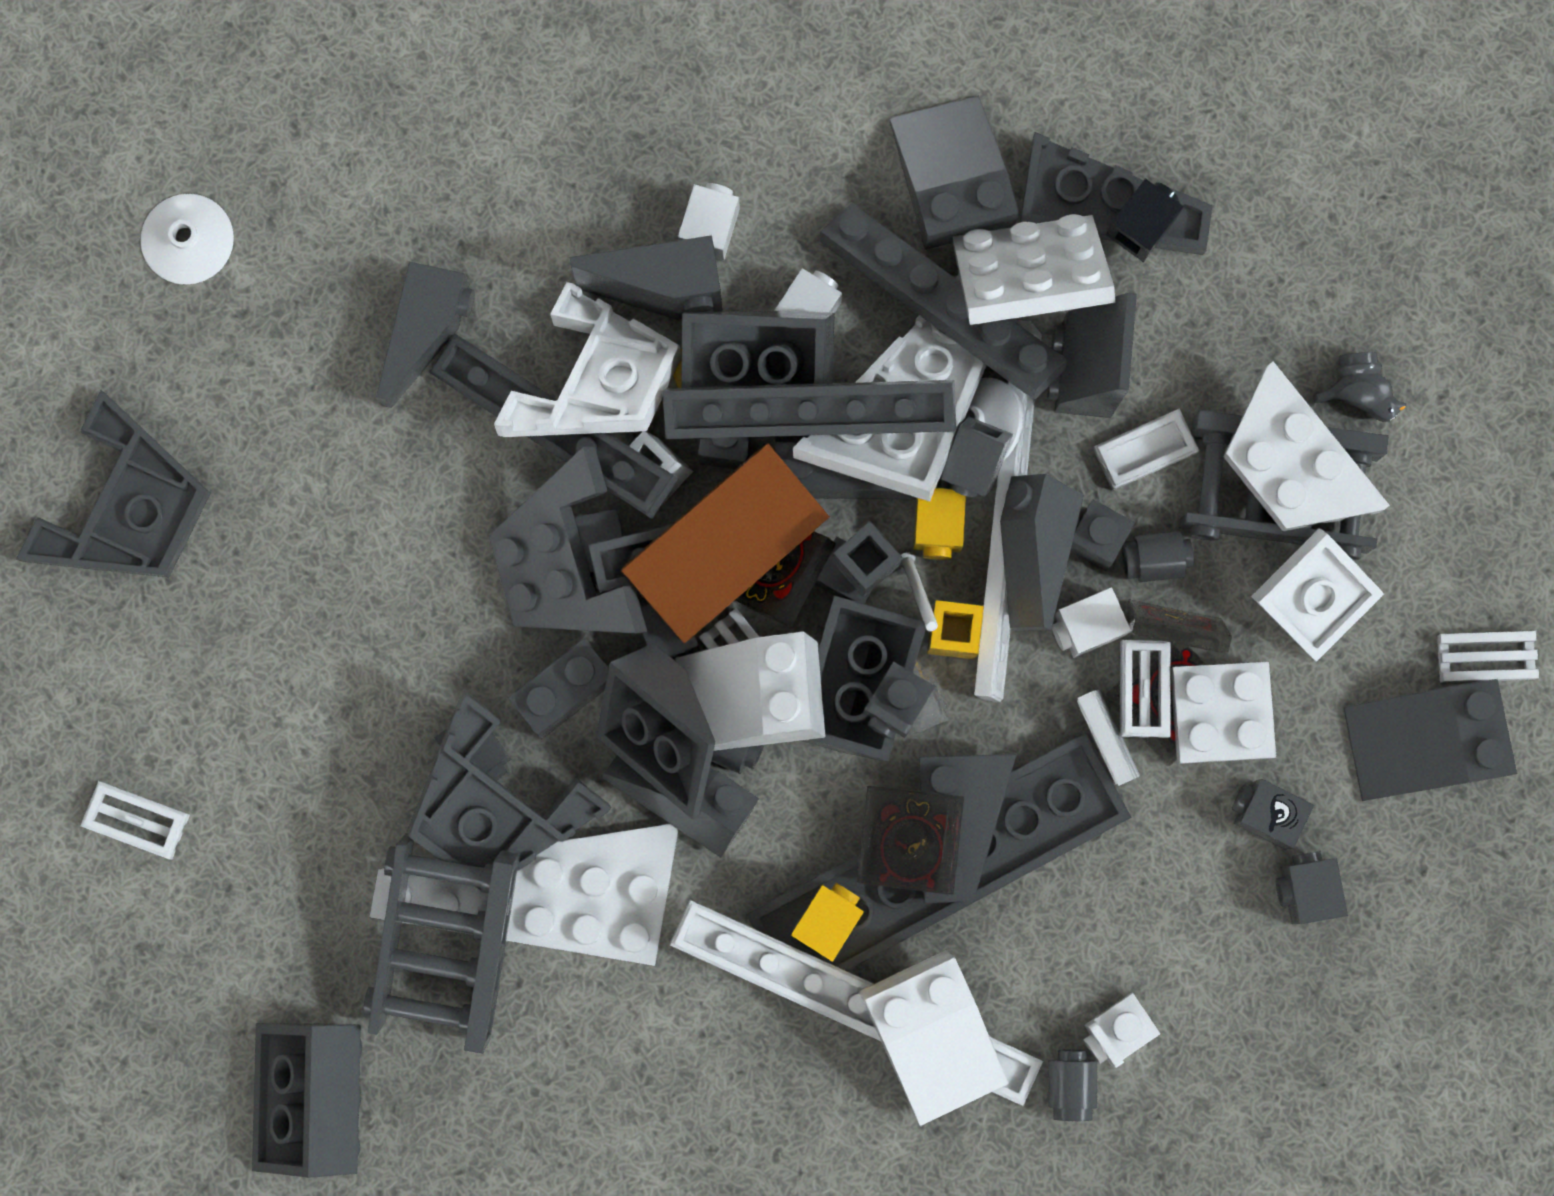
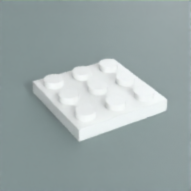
[953,214,1116,325]

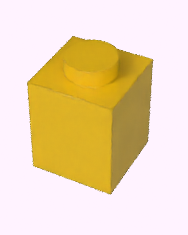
[913,488,966,560]
[927,600,984,660]
[791,882,864,962]

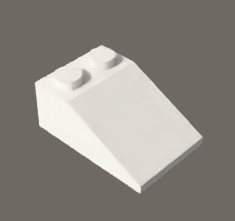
[676,631,825,751]
[858,950,1008,1126]

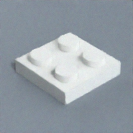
[1251,528,1384,662]
[1170,662,1276,764]

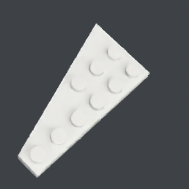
[793,274,986,502]
[370,824,679,966]

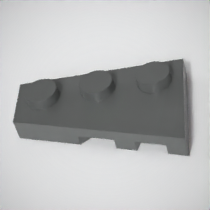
[919,754,1016,903]

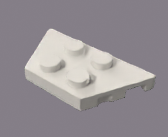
[1223,361,1390,531]

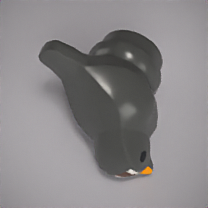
[1313,352,1406,422]

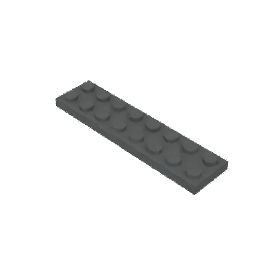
[746,733,1132,971]

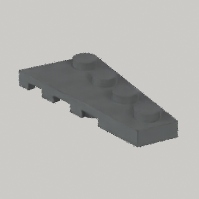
[1020,132,1213,255]

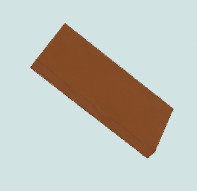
[620,443,830,644]

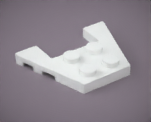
[494,282,682,437]

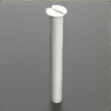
[900,552,938,631]

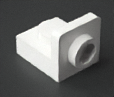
[1083,993,1160,1068]

